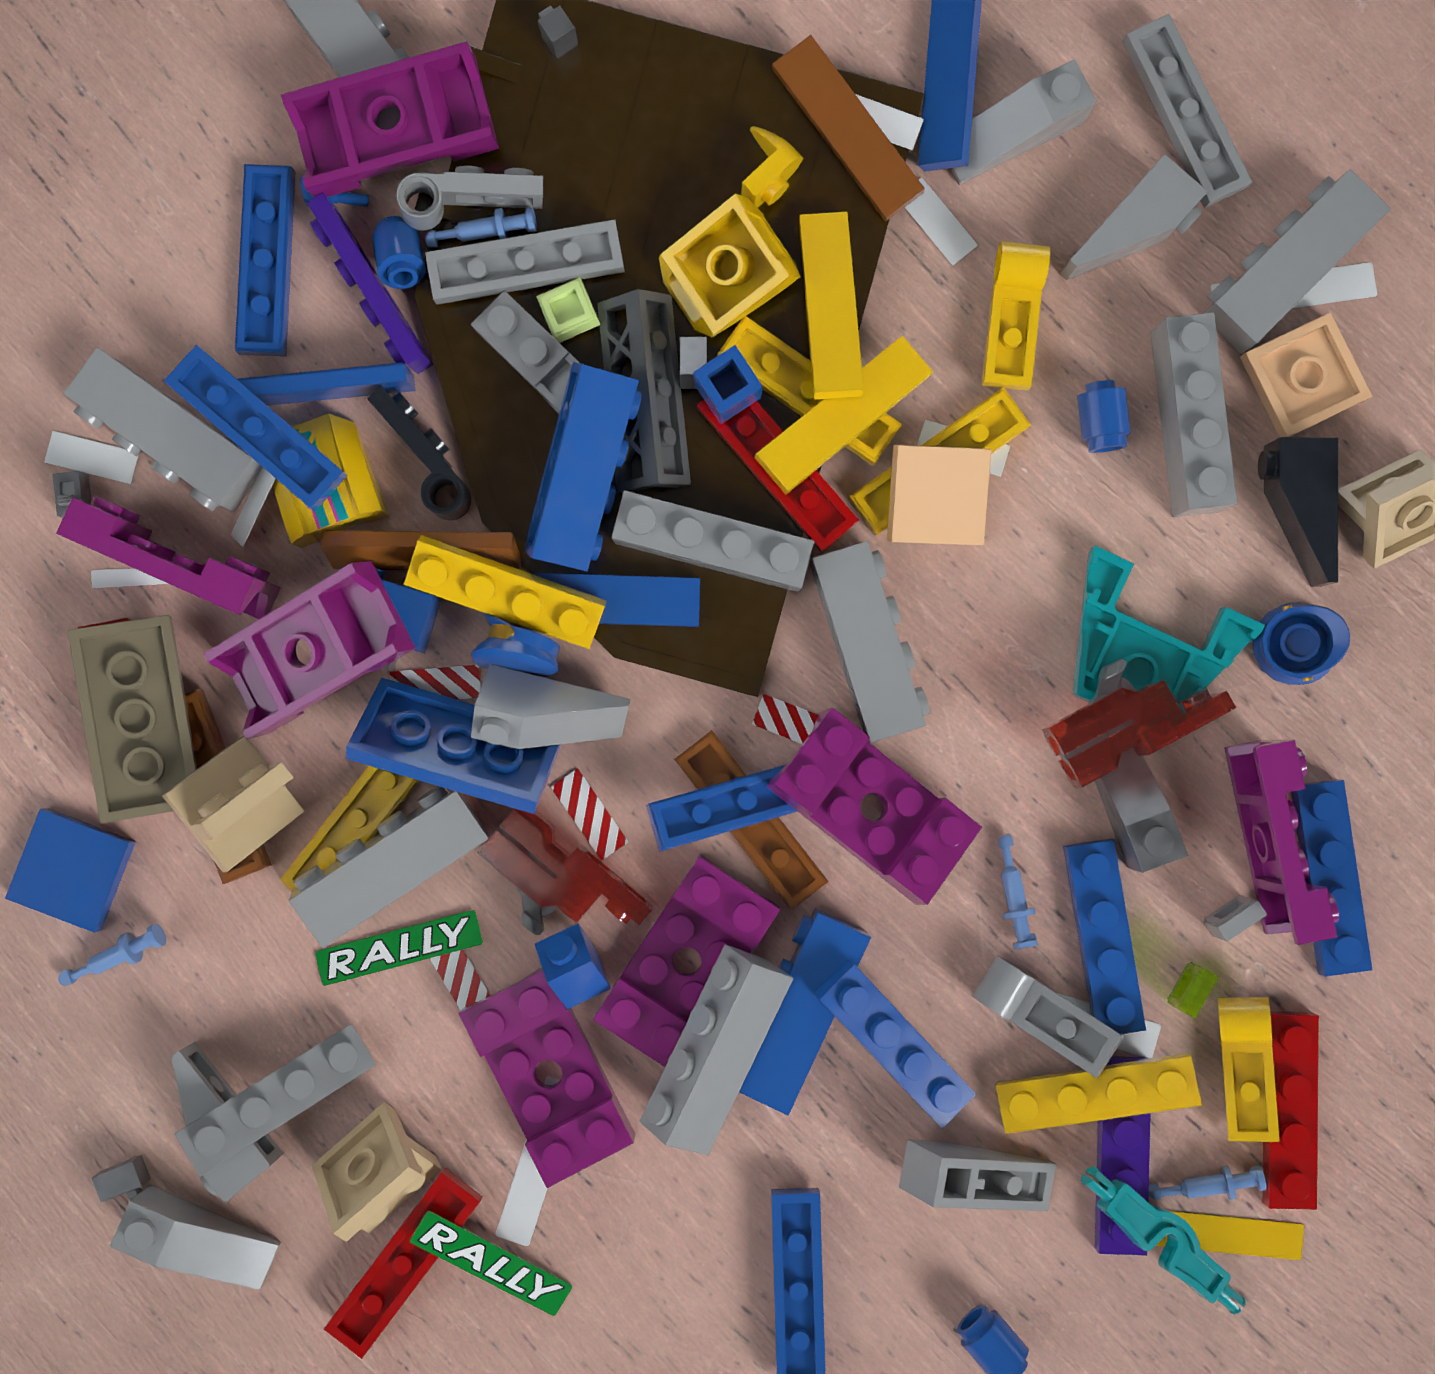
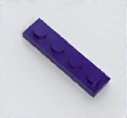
[307,192,434,374]
[1094,1056,1151,1256]

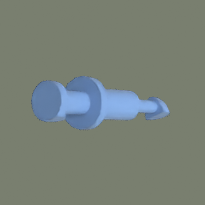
[425,207,537,247]
[998,834,1038,949]
[58,924,166,986]
[1149,1166,1266,1200]

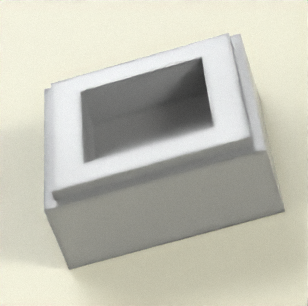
[1203,895,1267,942]

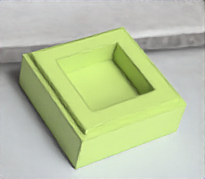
[536,277,601,343]

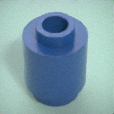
[372,216,426,289]
[1077,380,1131,453]
[957,1305,1029,1374]

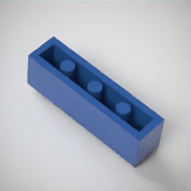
[524,362,641,572]
[739,908,871,1116]

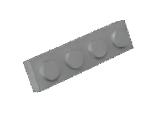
[1122,14,1252,209]
[425,220,625,304]
[174,1024,376,1177]

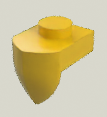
[741,126,803,208]

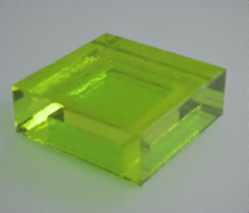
[1167,962,1219,1019]

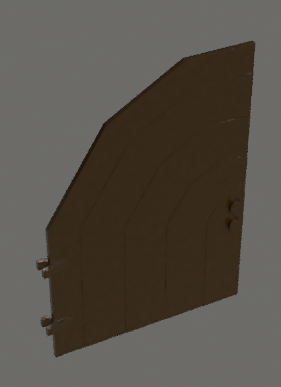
[414,0,924,697]

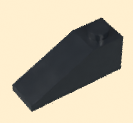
[1258,437,1338,587]

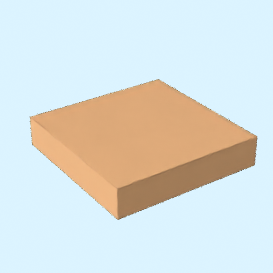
[1240,312,1373,437]
[887,444,992,545]

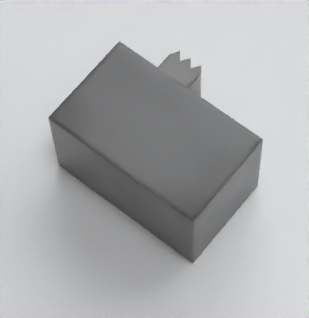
[538,5,578,59]
[680,337,707,389]
[52,471,91,518]
[92,1155,151,1203]

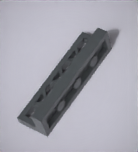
[597,289,691,493]

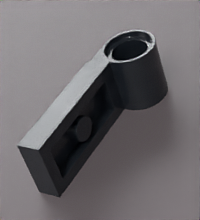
[367,386,471,521]

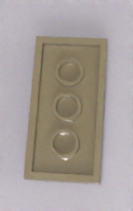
[68,615,197,824]

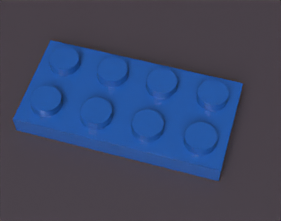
[346,677,561,814]

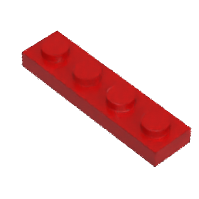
[697,400,859,553]
[1262,1011,1319,1210]
[323,1168,483,1359]

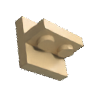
[1338,449,1435,569]
[162,735,304,872]
[312,1102,441,1242]

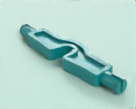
[1081,1166,1246,1315]

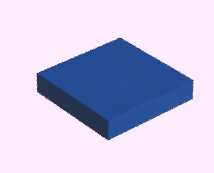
[5,808,136,933]

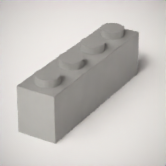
[284,0,409,130]
[1204,169,1391,355]
[1150,312,1237,517]
[63,347,262,512]
[612,491,814,592]
[810,541,930,743]
[289,786,489,949]
[639,945,794,1155]

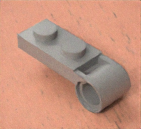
[396,166,543,230]
[471,291,579,414]
[972,955,1124,1078]

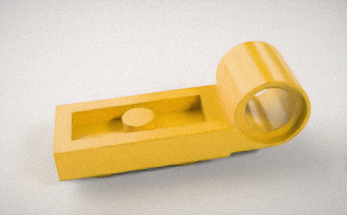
[981,241,1050,391]
[1218,997,1280,1142]

